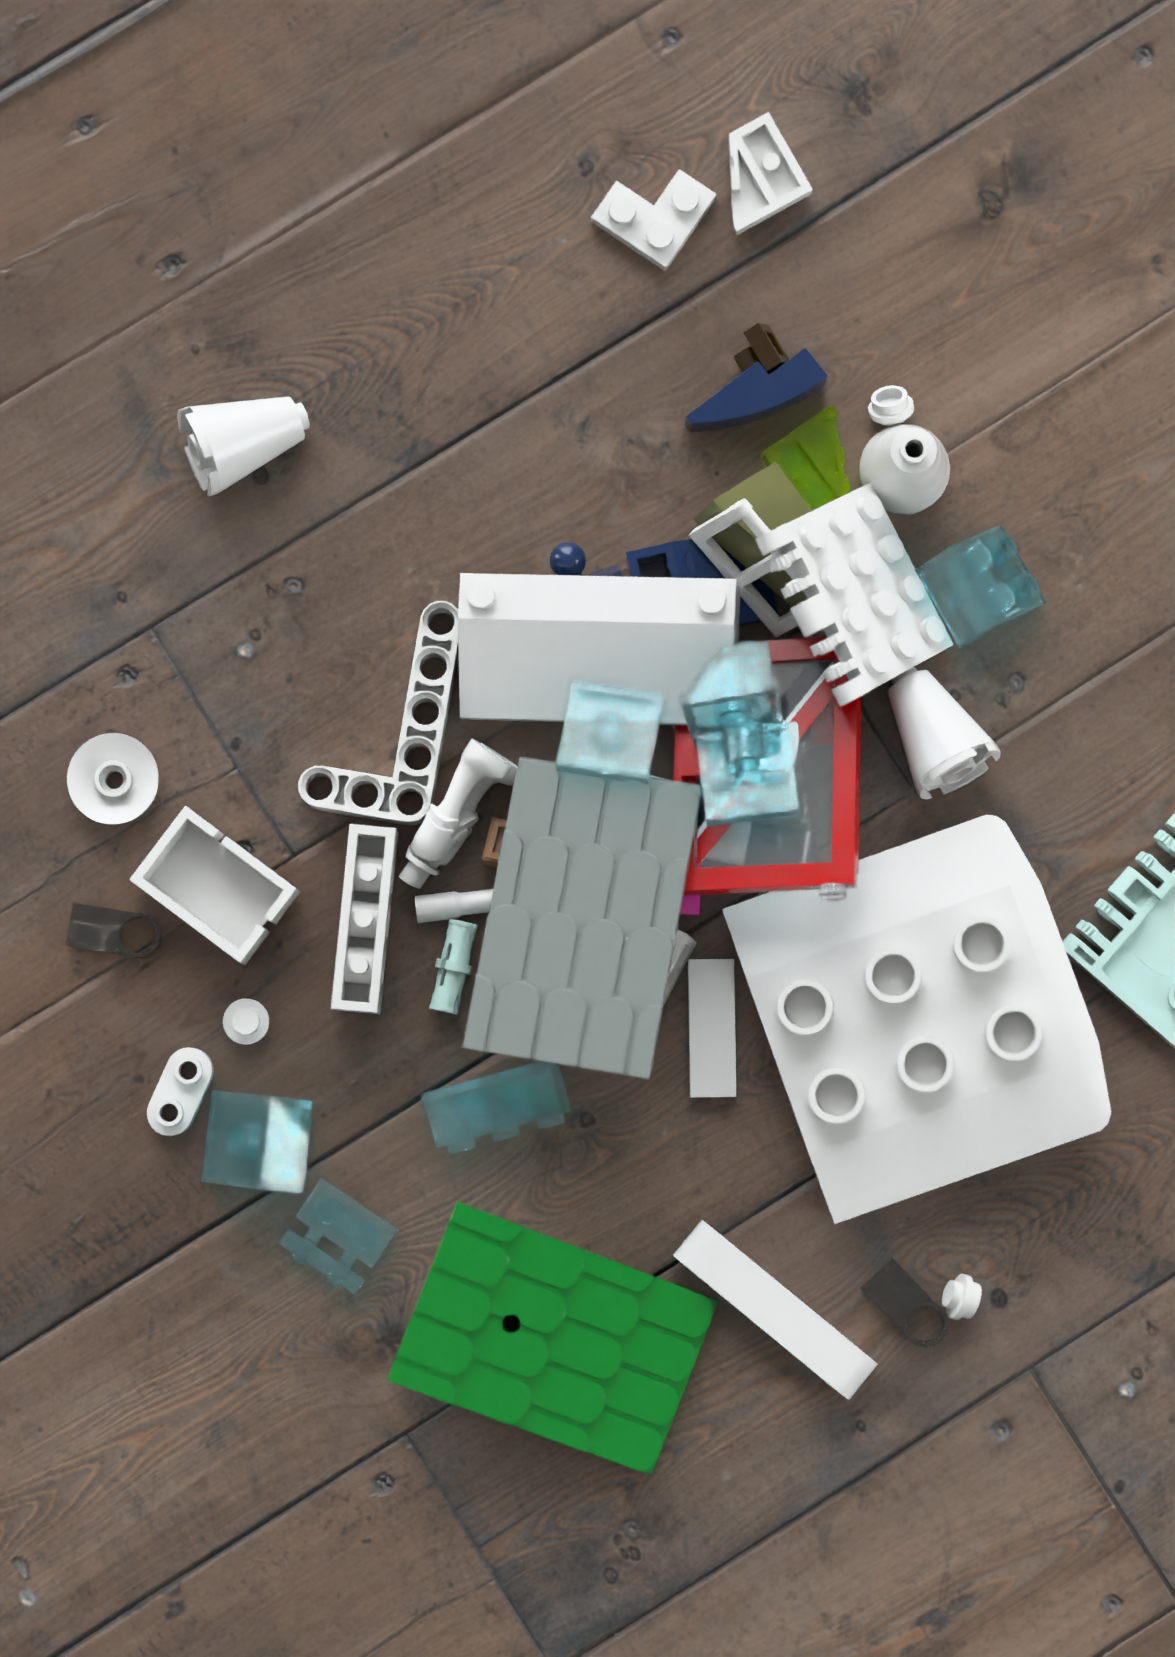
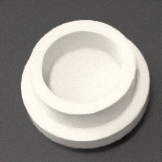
[868,386,914,426]
[223,998,269,1045]
[942,1273,982,1320]

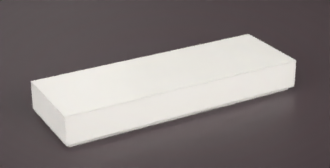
[688,959,736,1098]

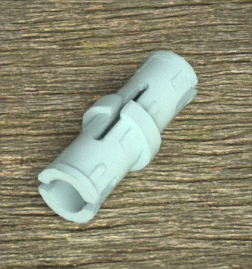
[429,919,478,1015]

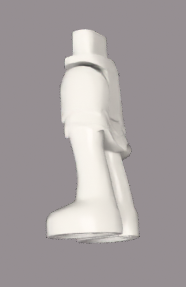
[398,738,518,889]

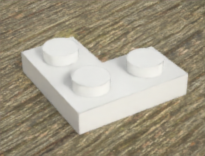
[591,169,716,271]

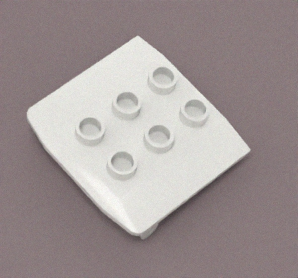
[722,815,1111,1224]

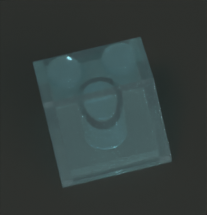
[202,1090,313,1193]

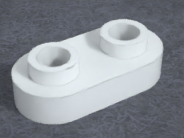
[147,1047,214,1136]

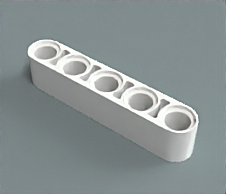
[673,1220,878,1400]

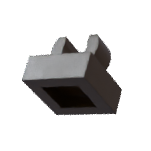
[733,323,789,373]

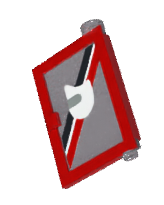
[673,629,861,901]

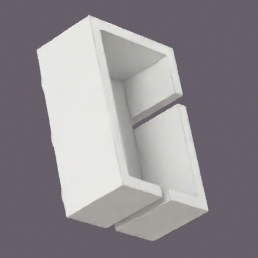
[129,806,300,965]

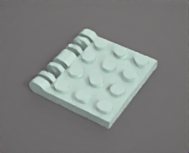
[1063,813,1175,1049]

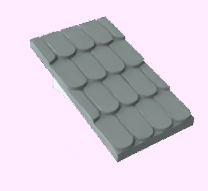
[463,757,703,1079]

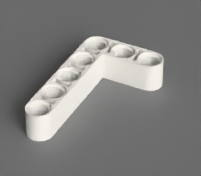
[298,601,459,825]

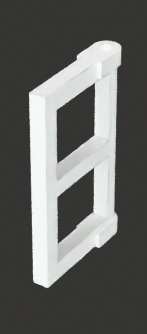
[689,498,806,638]

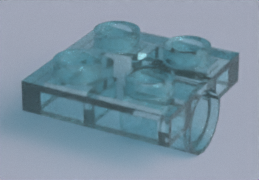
[696,718,800,827]

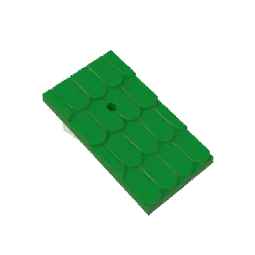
[387,1201,718,1475]

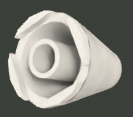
[177,397,310,496]
[859,424,950,514]
[888,667,1001,799]

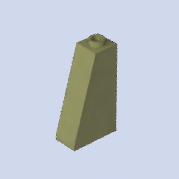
[694,461,824,632]

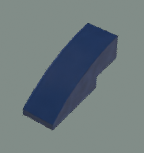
[685,348,828,432]

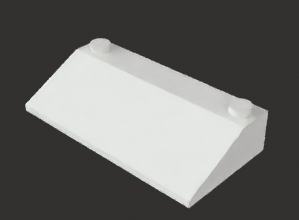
[458,573,740,727]

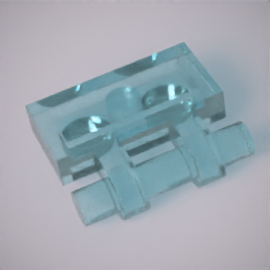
[278,1178,399,1295]

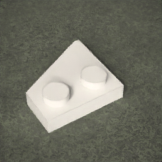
[728,112,813,236]

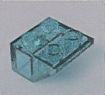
[915,524,1047,649]

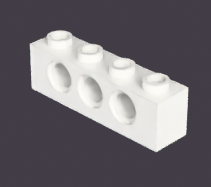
[331,824,399,1015]

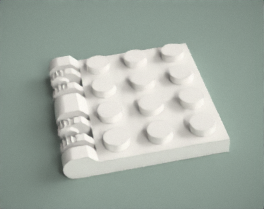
[755,482,954,706]

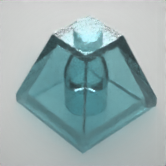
[680,641,787,749]

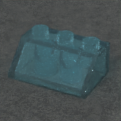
[420,1061,571,1155]

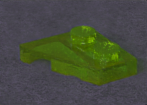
[760,404,851,511]

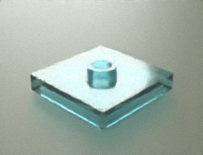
[556,680,664,785]

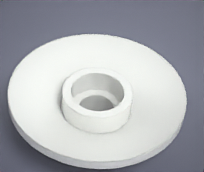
[67,733,159,825]

